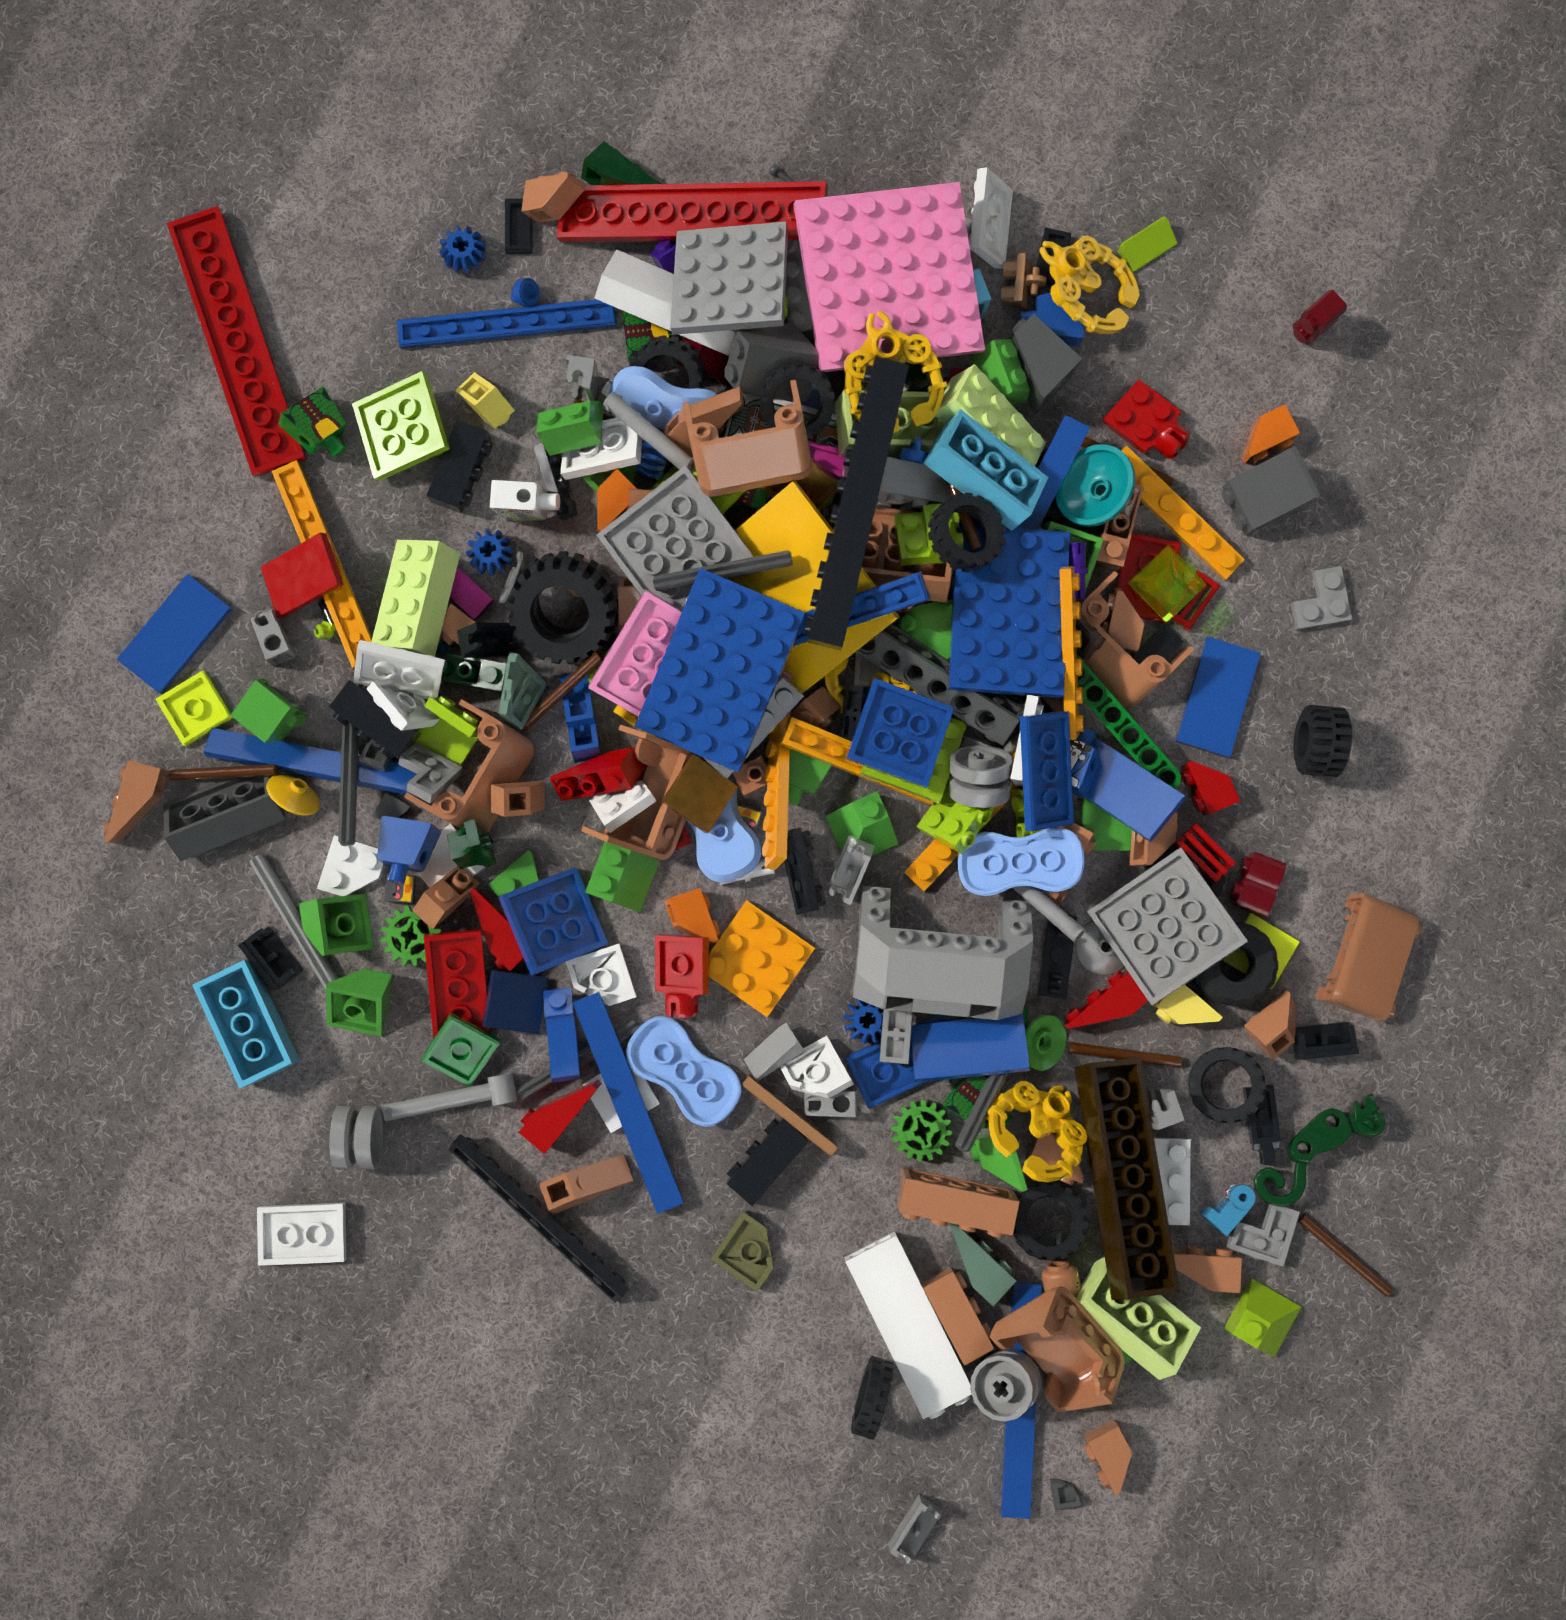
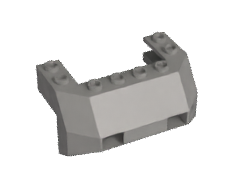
[852,886,1033,1020]

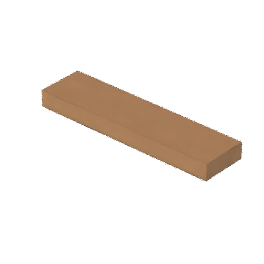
[743,1075,838,1155]

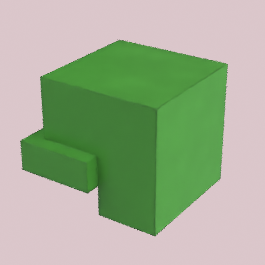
[231,679,309,743]

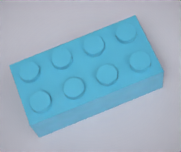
[923,409,1049,531]
[192,960,301,1089]

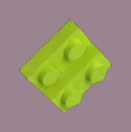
[893,504,963,566]
[916,782,994,855]

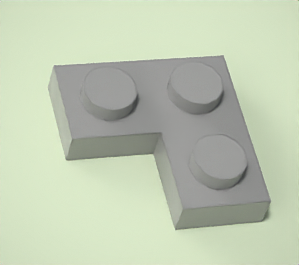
[1291,566,1352,630]
[399,742,463,803]
[1226,1204,1300,1267]

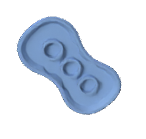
[609,366,728,438]
[688,764,761,882]
[958,827,1084,896]
[626,1016,742,1127]

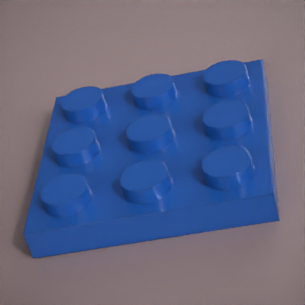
[846,678,954,788]
[498,867,609,976]

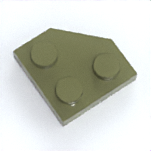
[711,1210,774,1292]

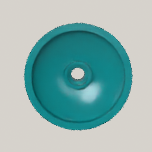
[1055,444,1135,527]

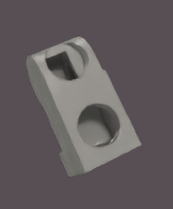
[251,608,297,666]
[804,1090,857,1117]

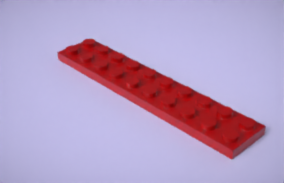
[556,181,828,242]
[166,206,307,477]

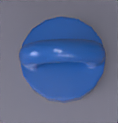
[510,278,540,306]
[899,436,928,464]

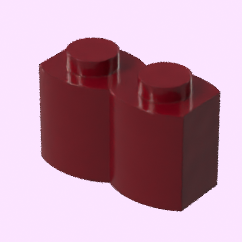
[1293,290,1347,345]
[1230,852,1287,917]

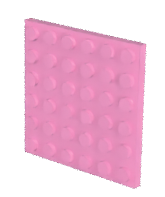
[794,182,985,372]

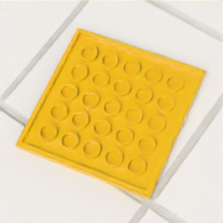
[727,480,899,693]

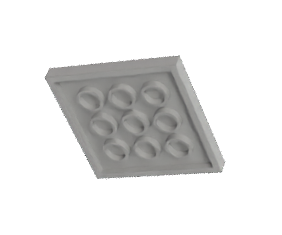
[670,221,788,335]
[596,465,754,610]
[1087,848,1248,1006]

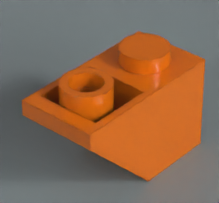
[1242,404,1300,464]
[597,469,637,533]
[664,888,720,945]

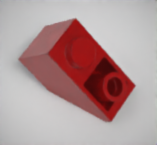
[1180,761,1240,816]

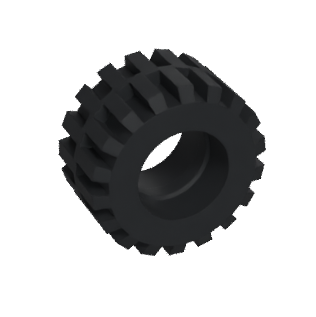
[1293,705,1352,777]

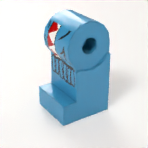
[1200,1183,1256,1236]

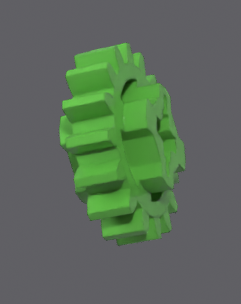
[380,905,443,966]
[890,1099,952,1162]

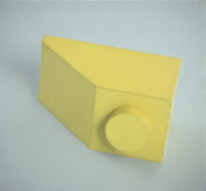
[455,372,515,429]
[1153,985,1222,1024]

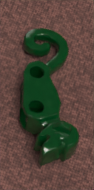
[1253,1093,1386,1207]

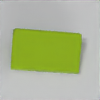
[1117,216,1178,273]

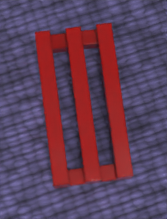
[1167,570,1220,631]
[1174,823,1236,883]

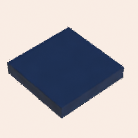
[482,970,548,1034]

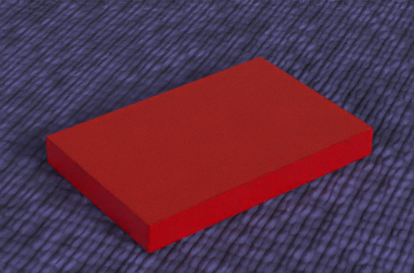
[1116,532,1181,623]
[260,533,344,618]

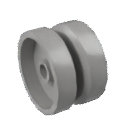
[949,745,1013,808]
[329,1106,384,1169]
[970,1349,1042,1422]

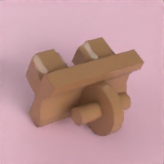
[1001,253,1047,311]

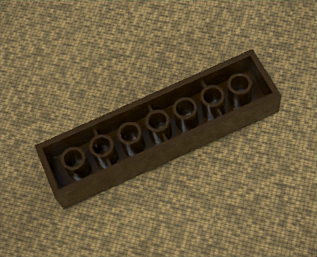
[1074,1058,1180,1300]

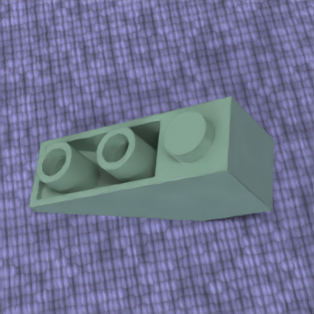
[949,1223,1016,1307]

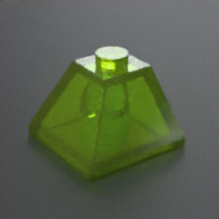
[1128,545,1207,622]

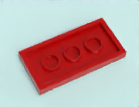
[424,929,491,1039]

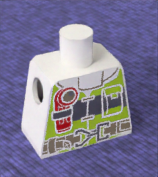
[490,480,560,521]

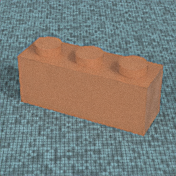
[921,1267,994,1366]

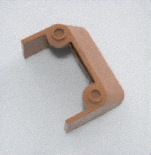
[683,380,812,497]
[1078,571,1195,708]
[404,699,535,833]
[581,725,705,860]

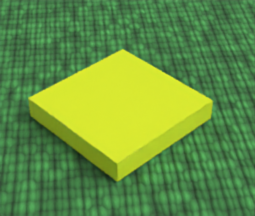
[156,670,233,747]
[1222,913,1300,990]

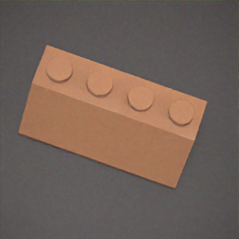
[897,1167,1019,1238]

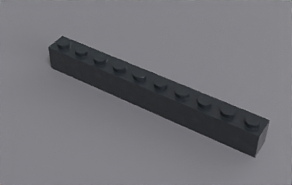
[803,356,909,650]

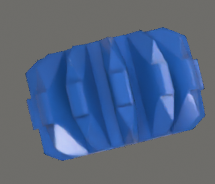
[439,225,486,274]
[636,433,668,480]
[466,528,514,576]
[843,999,883,1044]

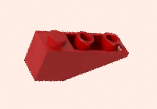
[549,747,643,801]
[1063,970,1148,1029]

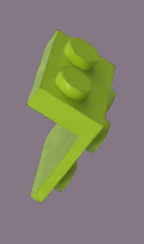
[415,695,480,766]

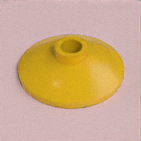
[266,775,320,816]

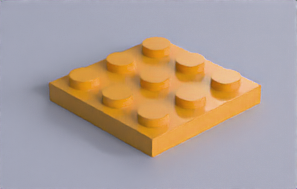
[709,900,815,1017]

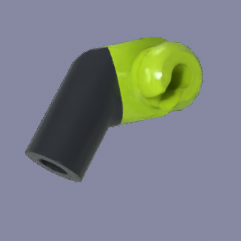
[314,599,336,640]

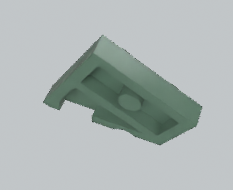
[498,653,547,730]

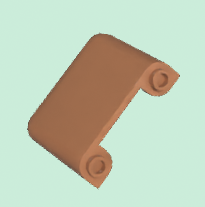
[1315,893,1422,1022]
[990,1286,1125,1413]

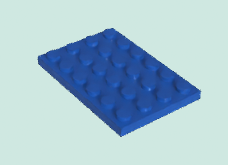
[948,524,1070,698]
[634,568,807,772]

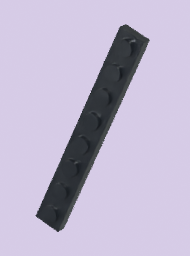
[448,1134,629,1303]

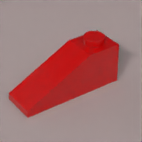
[470,888,524,971]
[518,1080,602,1154]

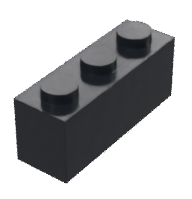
[426,420,493,514]
[328,680,421,760]
[726,1117,808,1206]

